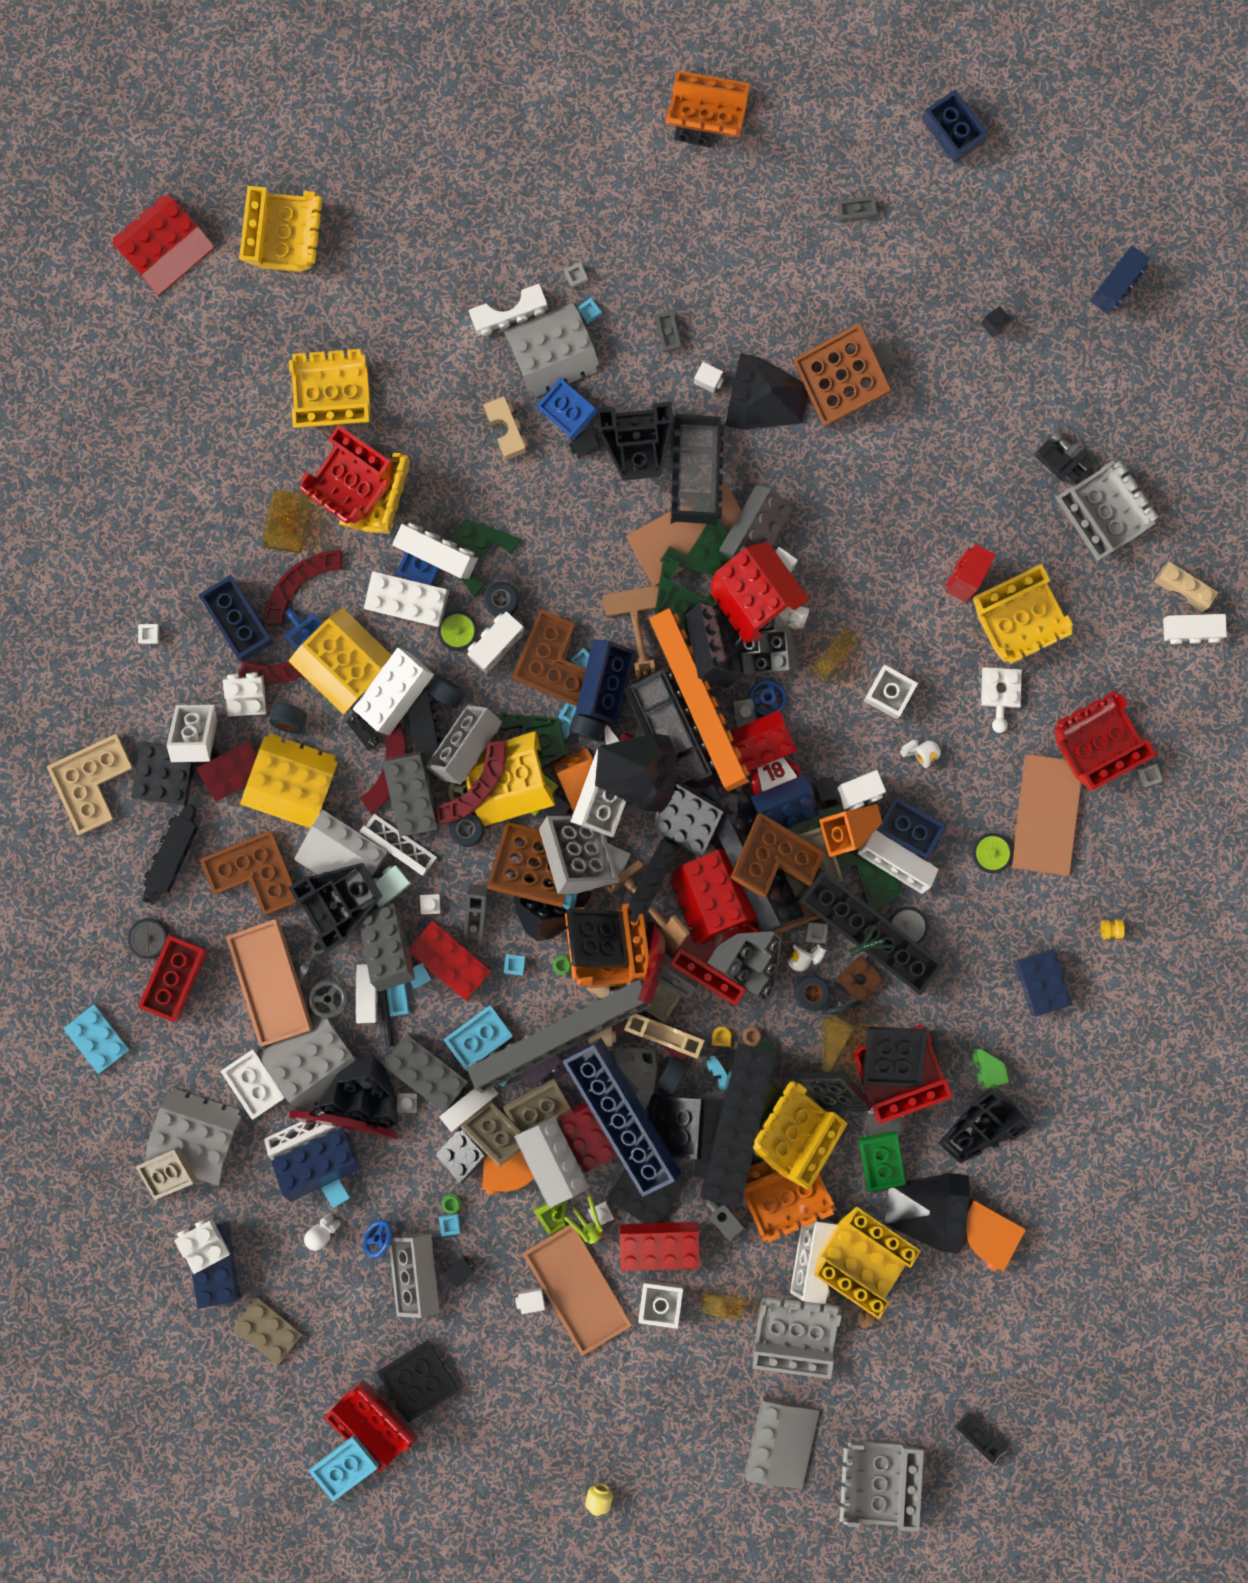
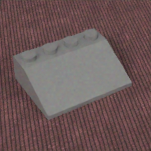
[294,810,389,878]
[539,816,619,894]
[745,1396,820,1489]

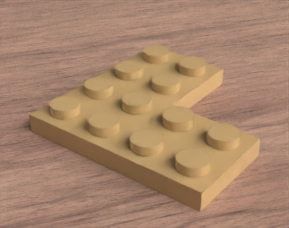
[46,734,134,836]

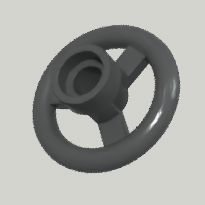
[308,980,347,1019]

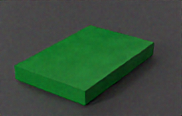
[858,1131,906,1192]

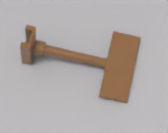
[602,585,658,682]
[606,860,689,957]

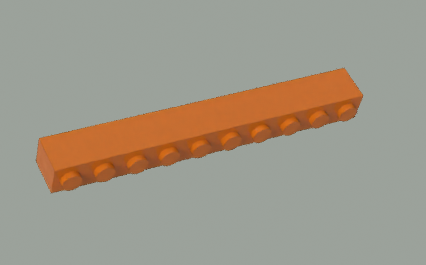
[649,608,750,791]

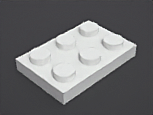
[221,1049,285,1120]

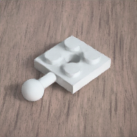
[981,667,1022,733]

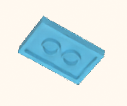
[63,1004,131,1074]
[443,1005,513,1071]
[309,1434,379,1501]

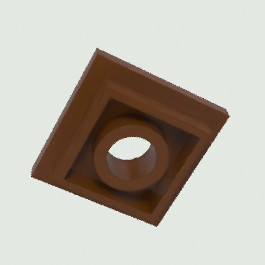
[836,955,885,1002]

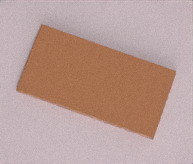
[625,481,741,586]
[1011,754,1081,876]
[226,919,313,1047]
[522,1224,632,1356]

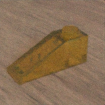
[809,627,859,683]

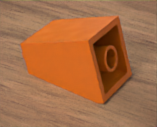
[553,748,593,812]
[819,804,883,857]

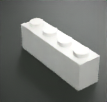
[858,830,938,894]

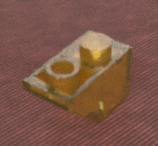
[701,1292,743,1320]

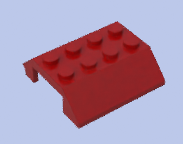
[111,194,215,296]
[300,425,392,524]
[710,542,809,644]
[1054,690,1157,791]
[670,849,759,944]
[670,922,763,1006]
[853,1024,953,1124]
[324,1380,418,1474]

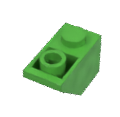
[972,1048,1009,1088]

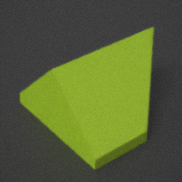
[534,1200,568,1235]

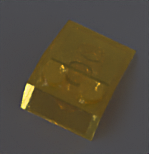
[263,490,311,554]
[819,1014,854,1072]

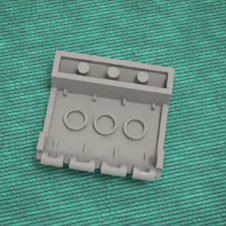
[503,303,599,397]
[1055,460,1159,561]
[259,1008,358,1112]
[145,1088,242,1186]
[752,1297,841,1379]
[839,1440,924,1532]

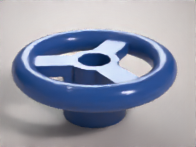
[749,680,787,717]
[363,1219,393,1258]

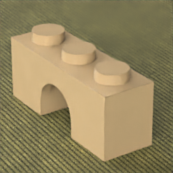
[483,396,528,461]
[1154,562,1218,612]

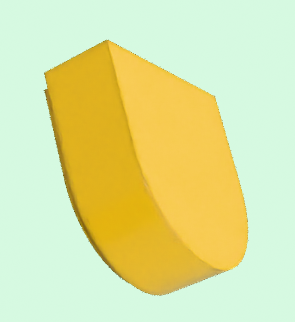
[711,1027,732,1047]

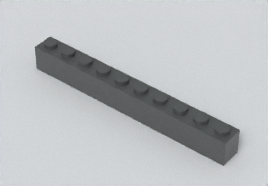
[467,980,653,1093]

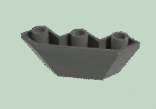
[735,615,799,675]
[707,931,782,1001]
[610,1048,657,1110]

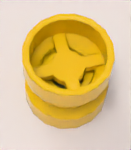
[1101,920,1124,939]

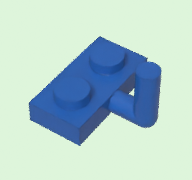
[284,608,323,651]

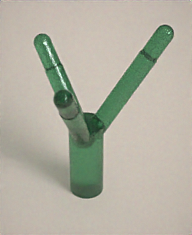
[848,925,894,957]

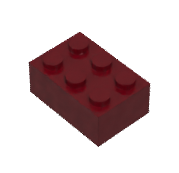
[196,740,257,802]
[557,1101,618,1173]

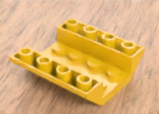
[289,607,392,715]
[466,731,555,826]
[814,1207,921,1319]

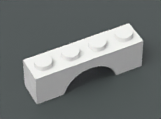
[469,284,548,336]

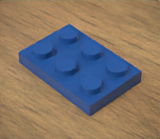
[536,378,598,440]

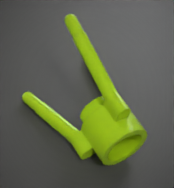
[565,1195,603,1244]

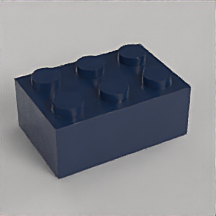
[922,89,988,164]
[1090,245,1150,314]
[751,775,819,828]
[876,797,946,860]
[1014,949,1073,1016]

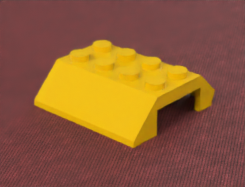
[239,186,323,272]
[289,349,371,428]
[339,453,410,534]
[973,564,1073,664]
[240,733,337,829]
[753,1081,848,1190]

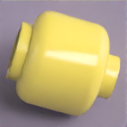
[585,1483,613,1516]

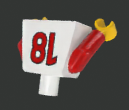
[751,757,811,795]

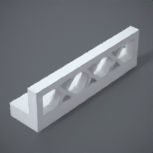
[359,814,437,876]
[264,1112,346,1160]

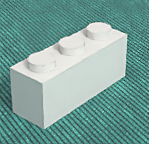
[1163,614,1227,644]

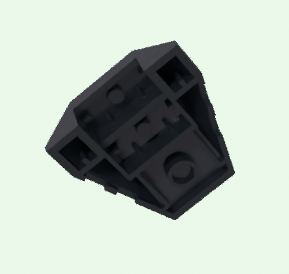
[725,353,808,430]
[596,402,673,481]
[595,733,677,812]
[288,863,383,953]
[939,1084,1032,1163]
[884,1173,970,1254]

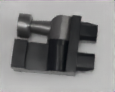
[1034,429,1093,485]

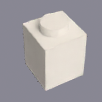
[694,362,724,393]
[515,1287,546,1314]

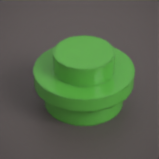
[553,956,572,975]
[441,1194,461,1214]

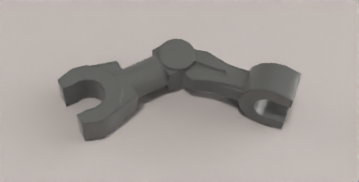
[297,941,324,988]

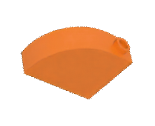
[482,1151,534,1194]
[965,1199,1026,1272]

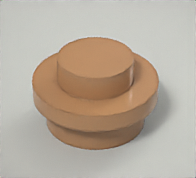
[742,1027,762,1046]
[858,1309,874,1329]

